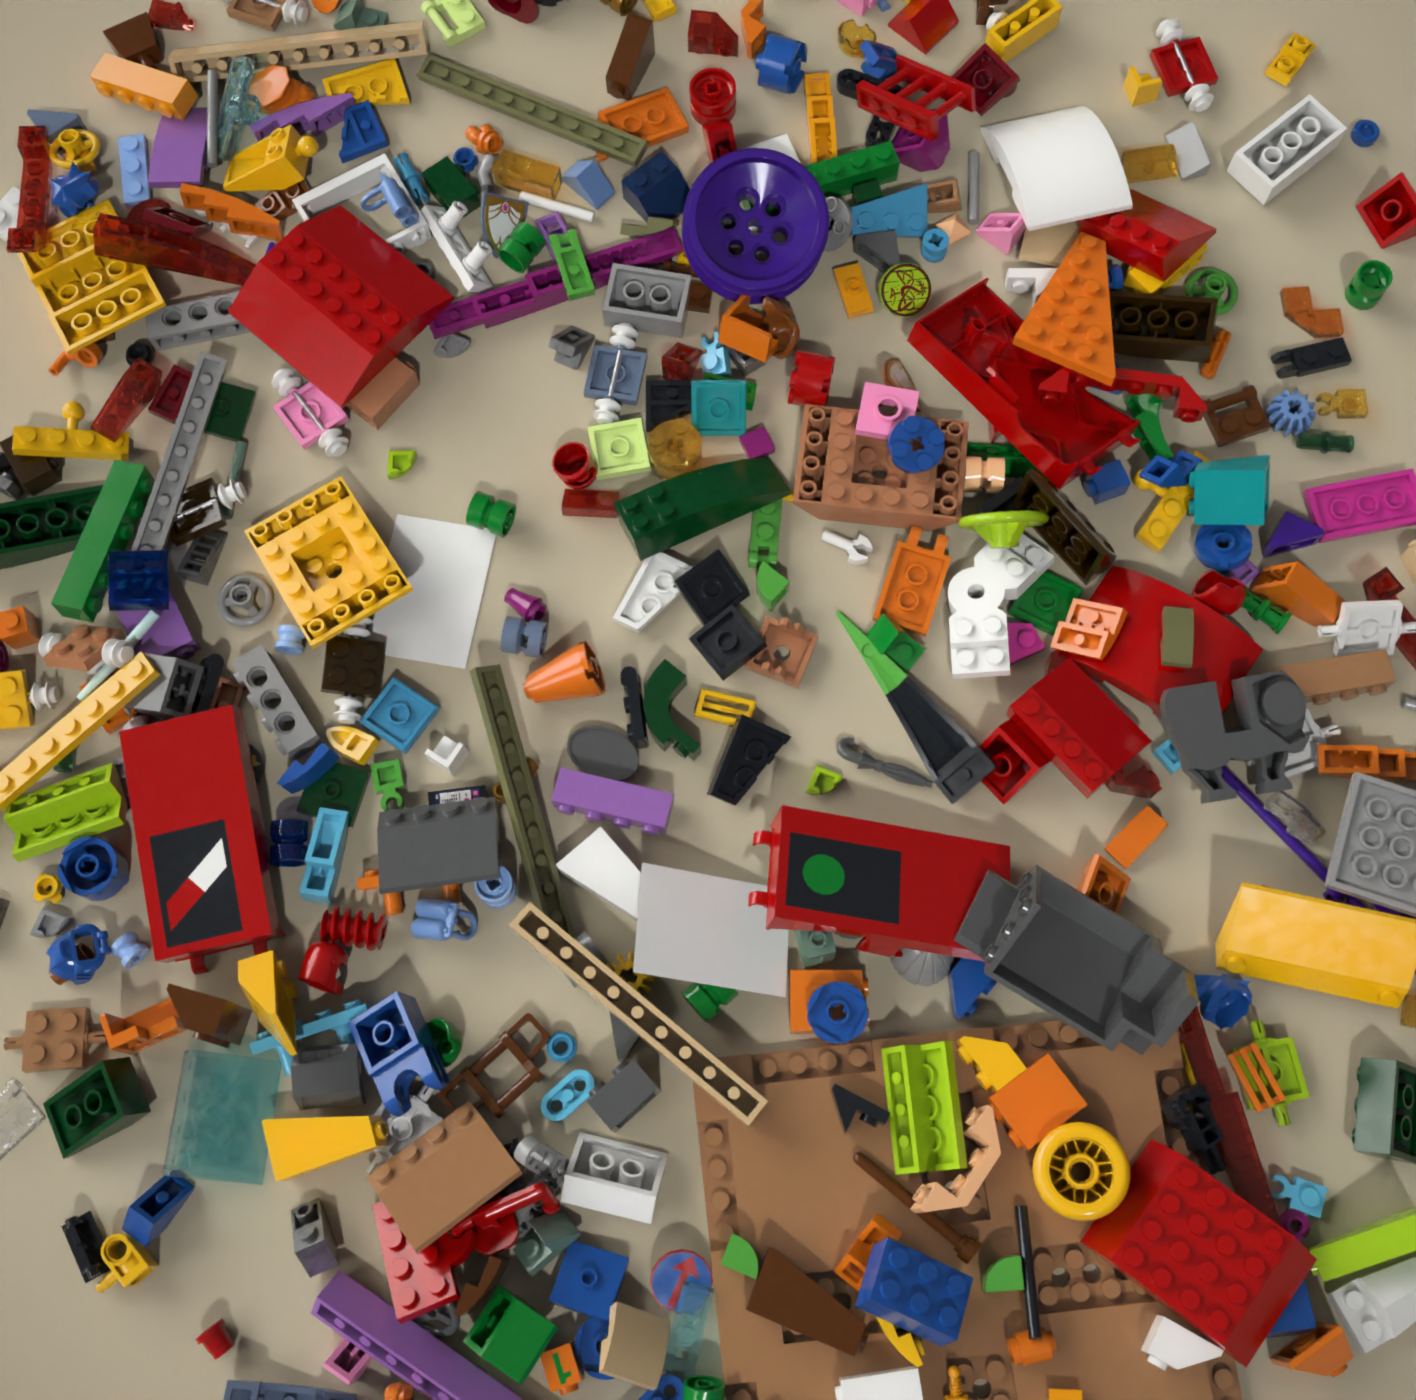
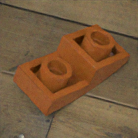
[255,180,311,221]

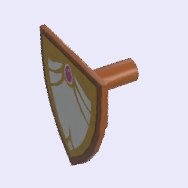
[878,357,921,413]

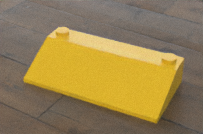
[1215,882,1416,1009]

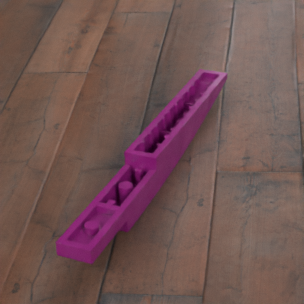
[429,228,684,339]

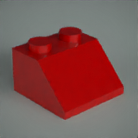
[981,719,1051,805]

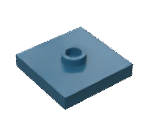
[359,676,440,755]

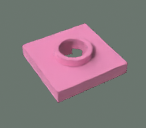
[855,382,920,443]

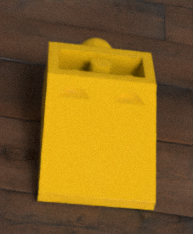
[223,124,319,192]
[238,950,298,1056]

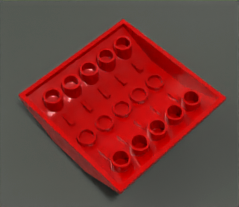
[228,205,455,409]

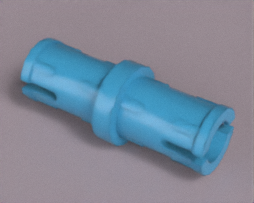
[393,153,429,206]

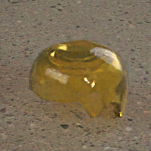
[838,19,877,58]

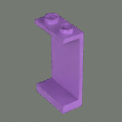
[107,564,202,660]

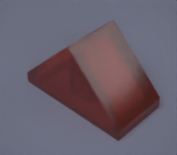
[661,342,702,380]

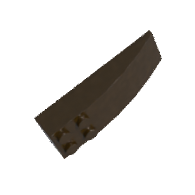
[1109,291,1218,363]

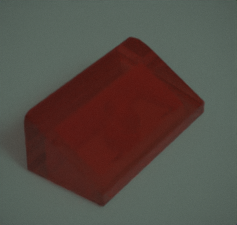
[561,489,619,518]

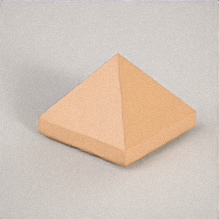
[935,213,971,246]

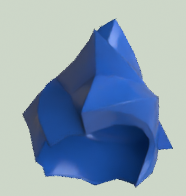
[49,161,99,218]
[1194,974,1252,1029]

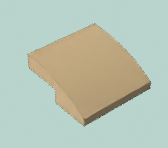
[1018,221,1079,267]
[599,1302,670,1391]

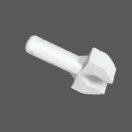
[821,530,873,565]

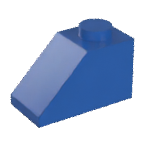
[122,1169,195,1247]

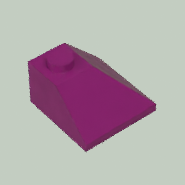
[892,108,950,172]

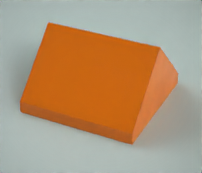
[1077,854,1131,914]

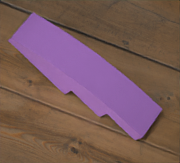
[249,93,356,142]

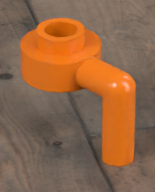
[48,342,103,376]

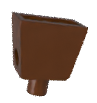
[103,12,164,69]

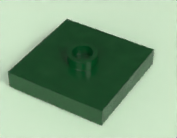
[204,382,256,442]
[296,763,371,828]

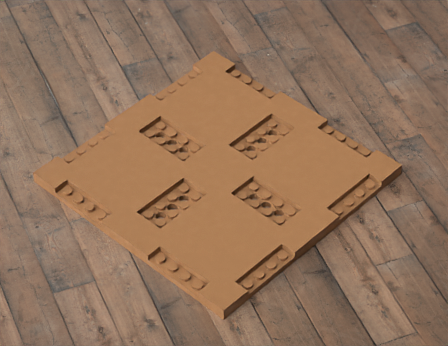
[693,1020,1242,1400]

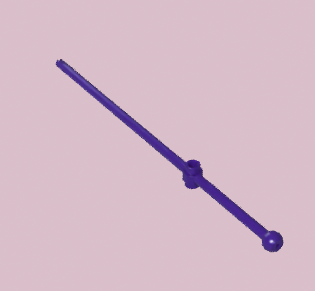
[1150,707,1416,974]

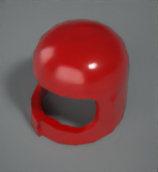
[552,442,598,489]
[297,941,348,996]

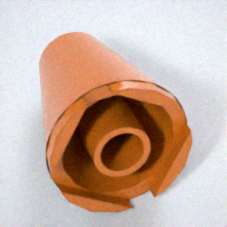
[523,641,606,703]

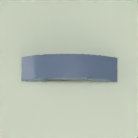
[224,1380,357,1400]

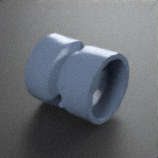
[501,616,548,658]

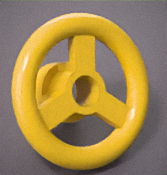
[49,129,100,169]

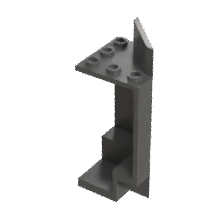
[953,865,1199,1055]

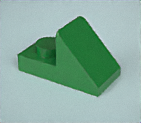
[866,613,927,671]

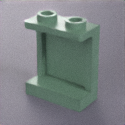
[794,930,836,969]

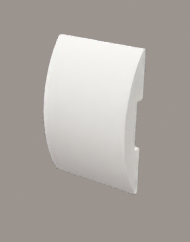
[980,106,1133,231]

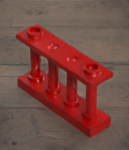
[856,55,976,142]

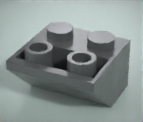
[124,653,204,720]

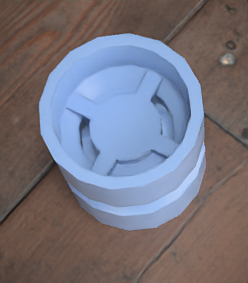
[474,865,517,909]

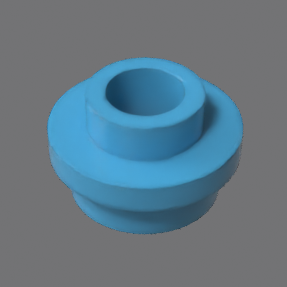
[547,1032,577,1063]

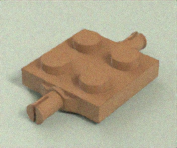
[3,1007,108,1073]

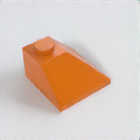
[1269,1321,1353,1377]

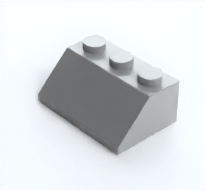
[602,263,692,338]

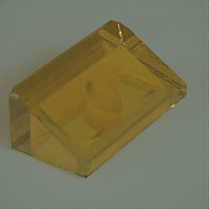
[1120,144,1177,184]

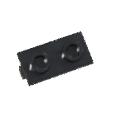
[61,1211,110,1283]

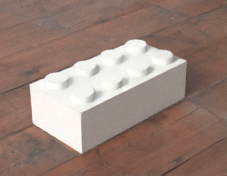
[1227,94,1347,206]

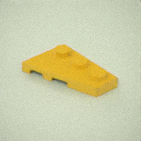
[322,58,410,105]

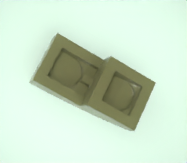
[620,216,680,235]
[1160,606,1194,668]

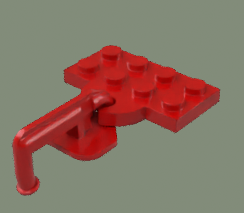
[372,1182,560,1324]

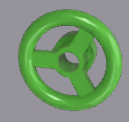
[1185,268,1238,316]

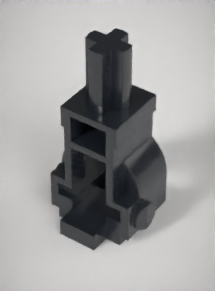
[1161,1082,1227,1175]

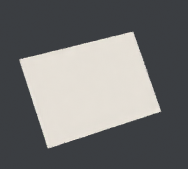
[366,514,496,669]
[633,862,789,997]

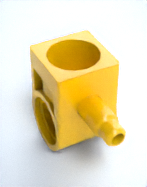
[95,1233,159,1293]

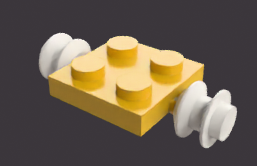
[0,669,60,730]

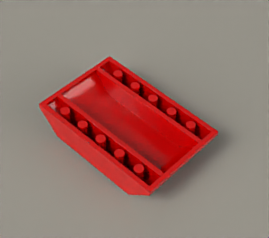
[1080,1139,1317,1368]

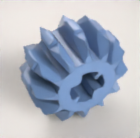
[1266,389,1316,437]

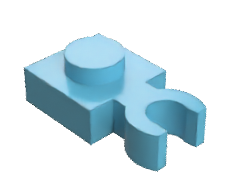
[701,332,732,377]
[1266,1175,1327,1218]

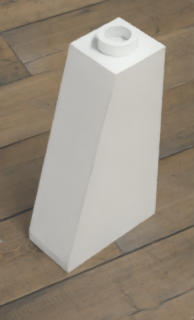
[556,827,641,922]

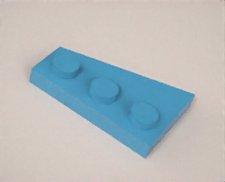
[850,183,927,238]

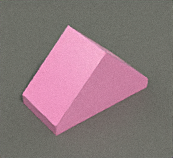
[975,213,1026,255]
[323,1338,373,1385]

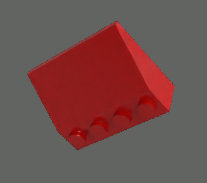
[1078,189,1216,282]
[1006,658,1152,799]

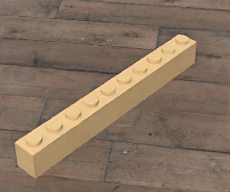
[168,20,428,82]
[510,901,768,1126]

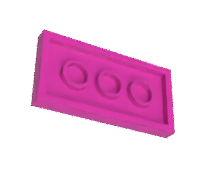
[1303,468,1416,543]

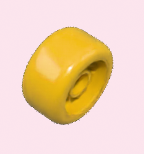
[1032,1122,1131,1222]

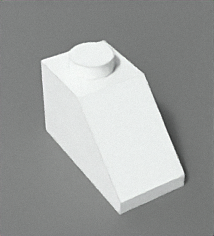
[1141,1315,1224,1371]

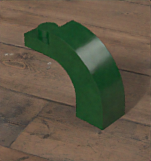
[643,659,701,761]

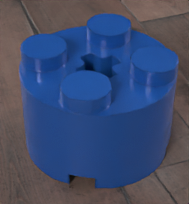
[755,33,807,95]
[58,837,130,901]

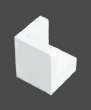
[424,736,469,776]

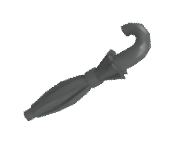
[837,737,933,788]

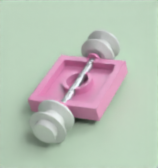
[272,368,349,457]

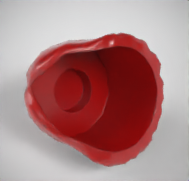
[1192,570,1247,616]

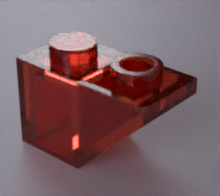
[687,10,739,57]

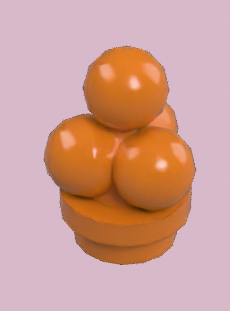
[465,124,503,155]

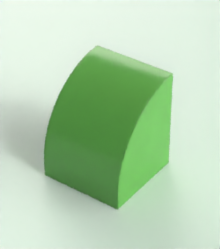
[757,561,790,611]
[720,1233,758,1279]
[981,1255,1024,1292]

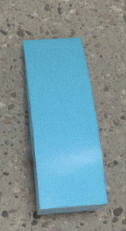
[299,807,349,905]

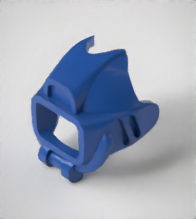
[46,923,111,985]

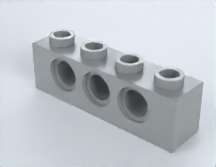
[145,290,251,351]
[232,644,324,760]

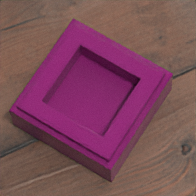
[739,426,775,459]

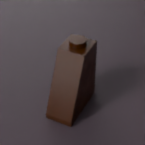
[606,12,655,101]

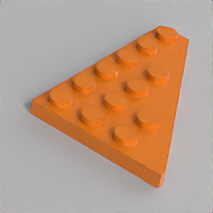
[1012,231,1116,387]

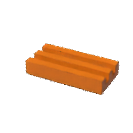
[1226,1042,1286,1113]

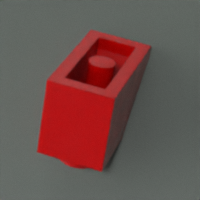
[702,120,737,163]

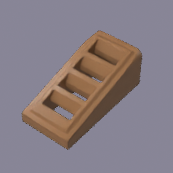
[905,179,962,214]

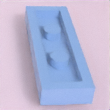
[118,134,153,209]

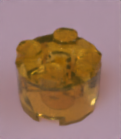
[647,418,703,480]

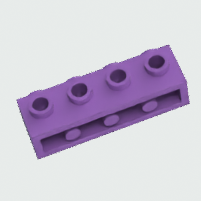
[551,767,674,835]

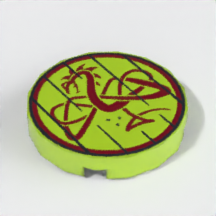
[878,263,932,317]

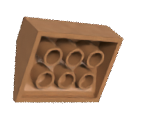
[366,1101,523,1254]

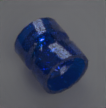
[269,819,309,867]

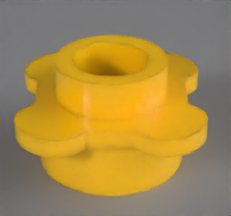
[33,873,63,904]

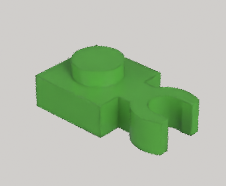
[371,759,406,811]

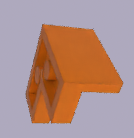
[718,295,779,363]
[99,998,187,1055]

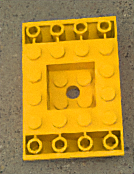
[244,476,413,649]

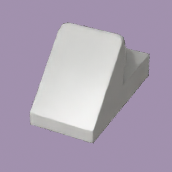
[1004,268,1057,308]

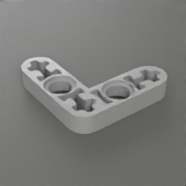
[514,1135,570,1238]

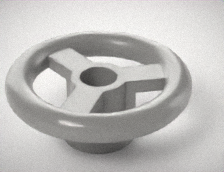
[218,574,273,627]

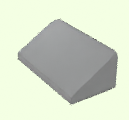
[1165,122,1211,181]

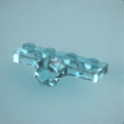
[217,57,262,161]

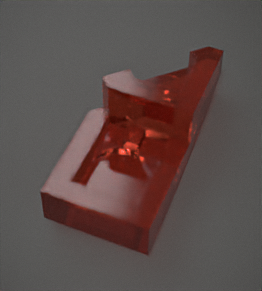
[148,0,194,31]

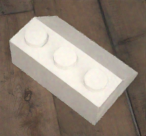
[561,1132,668,1224]

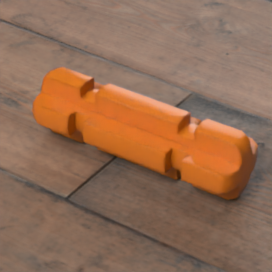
[1200,329,1231,379]

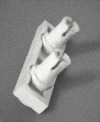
[420,201,492,293]

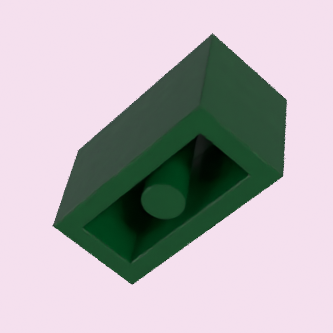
[422,156,481,218]

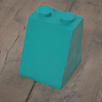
[1189,455,1270,525]

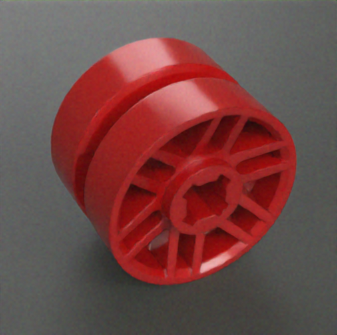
[689,68,736,125]

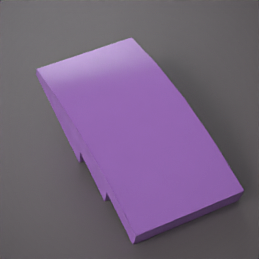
[148,108,208,188]

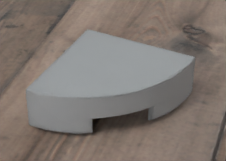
[434,333,471,358]
[30,907,72,938]

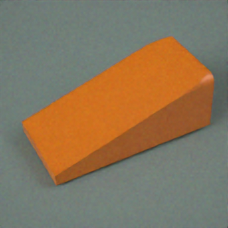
[1104,805,1168,870]

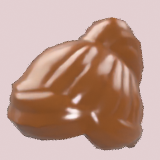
[759,296,800,359]

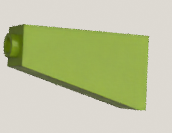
[1308,1206,1416,1282]

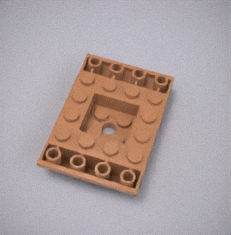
[793,404,969,531]

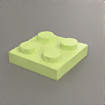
[588,418,651,481]

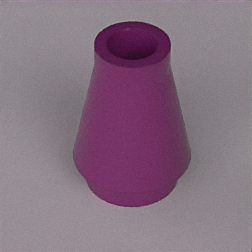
[504,588,547,623]

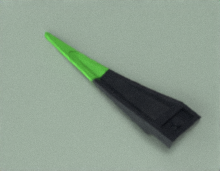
[836,611,998,804]

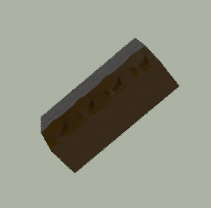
[1012,469,1117,586]

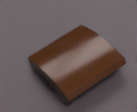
[454,1254,510,1317]

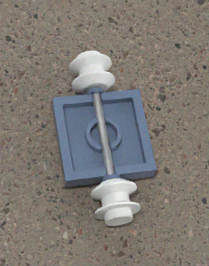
[583,323,647,425]

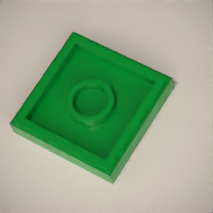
[1008,571,1084,637]

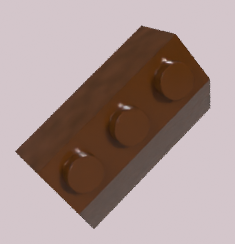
[167,984,252,1048]

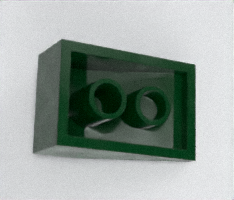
[43,1057,151,1159]

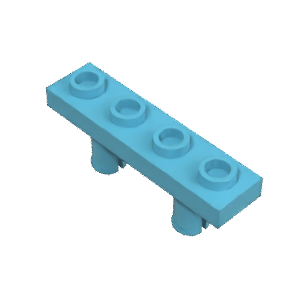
[249,999,372,1076]

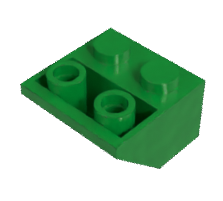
[463,1285,559,1385]

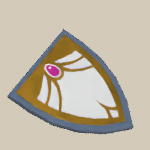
[480,191,529,259]

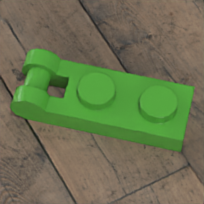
[548,229,595,301]
[748,499,782,570]

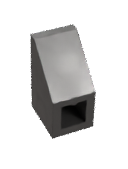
[291,1197,340,1278]

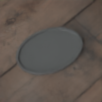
[567,726,639,781]

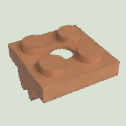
[745,616,819,689]

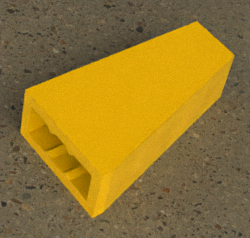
[262,1115,389,1182]

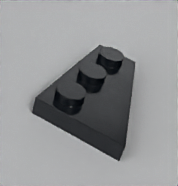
[707,714,792,806]

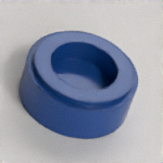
[1351,120,1380,147]

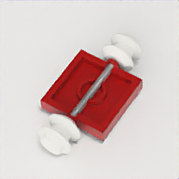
[1150,19,1218,112]

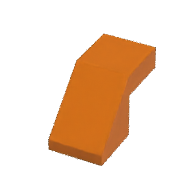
[741,0,766,59]
[834,1213,903,1291]

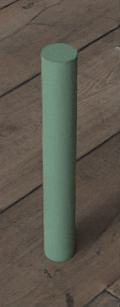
[222,441,247,520]

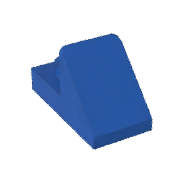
[859,39,898,80]

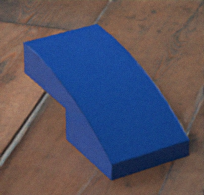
[277,743,340,794]

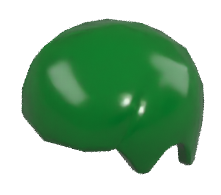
[426,1018,463,1067]

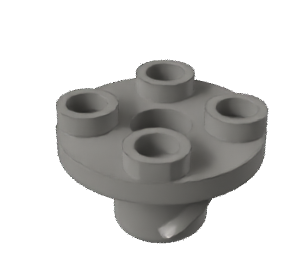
[824,196,853,252]

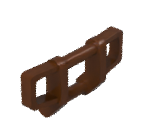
[438,1013,550,1119]

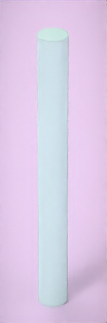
[77,609,160,701]

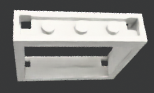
[292,153,432,254]

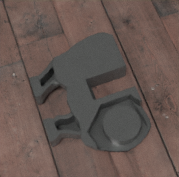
[1160,670,1310,804]

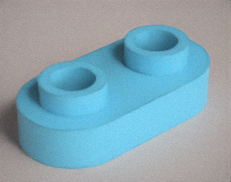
[541,1069,595,1122]

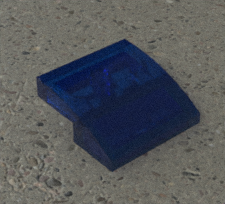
[108,550,169,611]

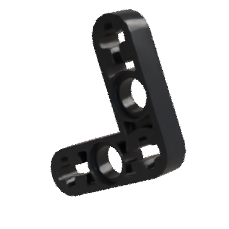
[836,69,907,148]

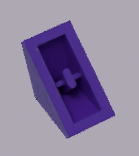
[1262,511,1325,558]

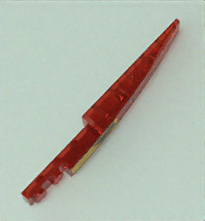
[1179,1005,1283,1228]

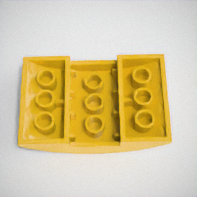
[14,199,167,355]

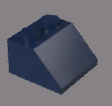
[621,151,690,223]

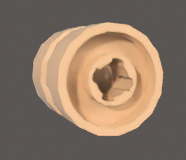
[963,456,1005,493]

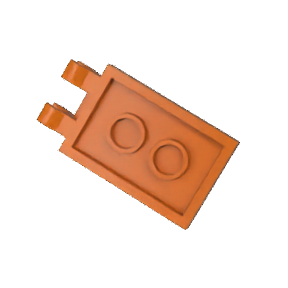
[595,87,689,162]
[873,525,952,637]

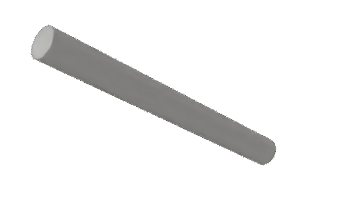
[207,70,218,168]

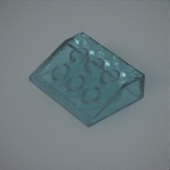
[162,1050,282,1185]

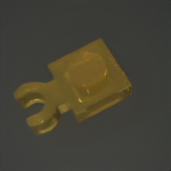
[1316,389,1368,419]

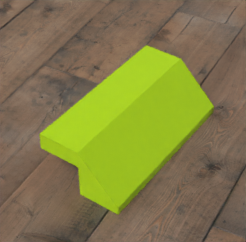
[3,762,128,862]
[881,1041,968,1175]

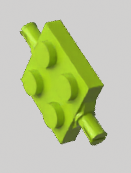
[1230,1020,1310,1127]

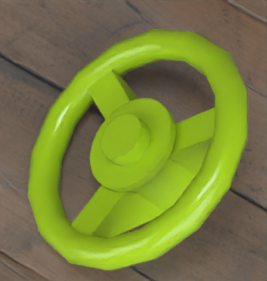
[958,510,1049,549]

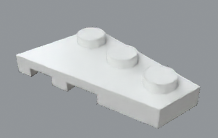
[613,552,692,633]

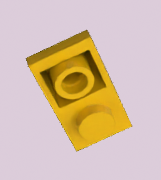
[955,1036,1027,1093]

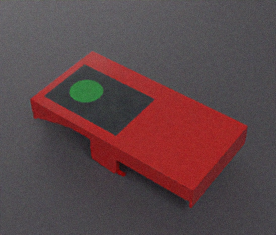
[748,805,1010,962]

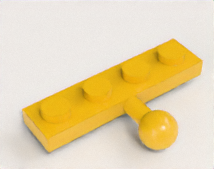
[12,401,130,461]
[1133,451,1211,553]

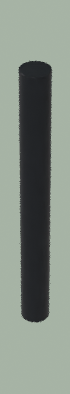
[1015,1205,1042,1340]

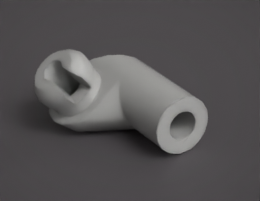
[476,153,500,192]

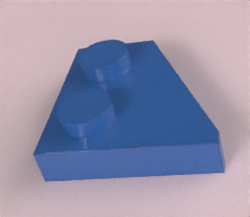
[339,100,388,164]

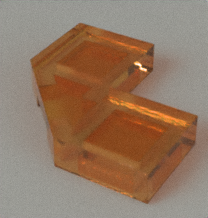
[1280,286,1344,338]

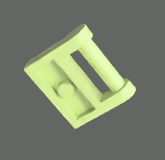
[421,0,486,47]

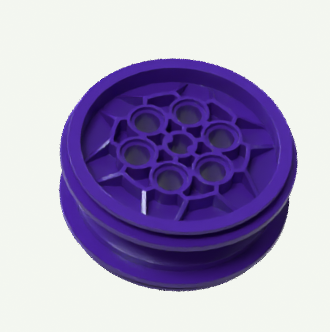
[682,148,829,304]

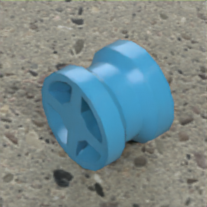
[921,228,949,263]

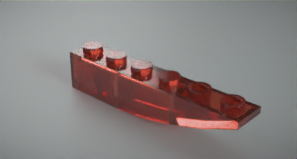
[93,213,256,286]

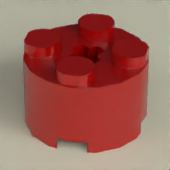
[787,350,835,407]

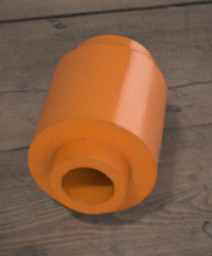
[1006,1326,1057,1367]

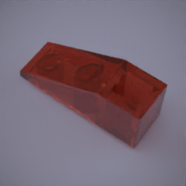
[91,357,162,443]

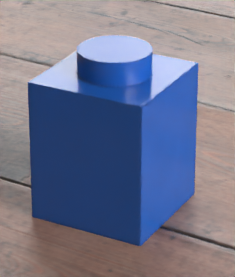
[1083,459,1131,505]

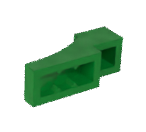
[1124,393,1174,461]

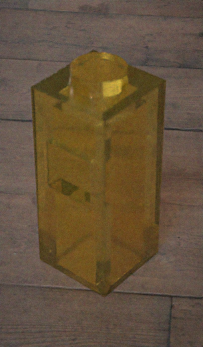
[491,149,563,200]

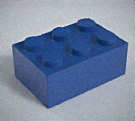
[855,1237,973,1346]

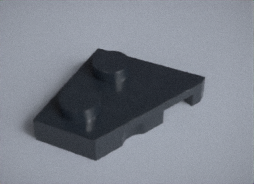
[646,380,692,432]

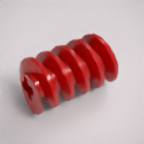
[320,906,386,951]

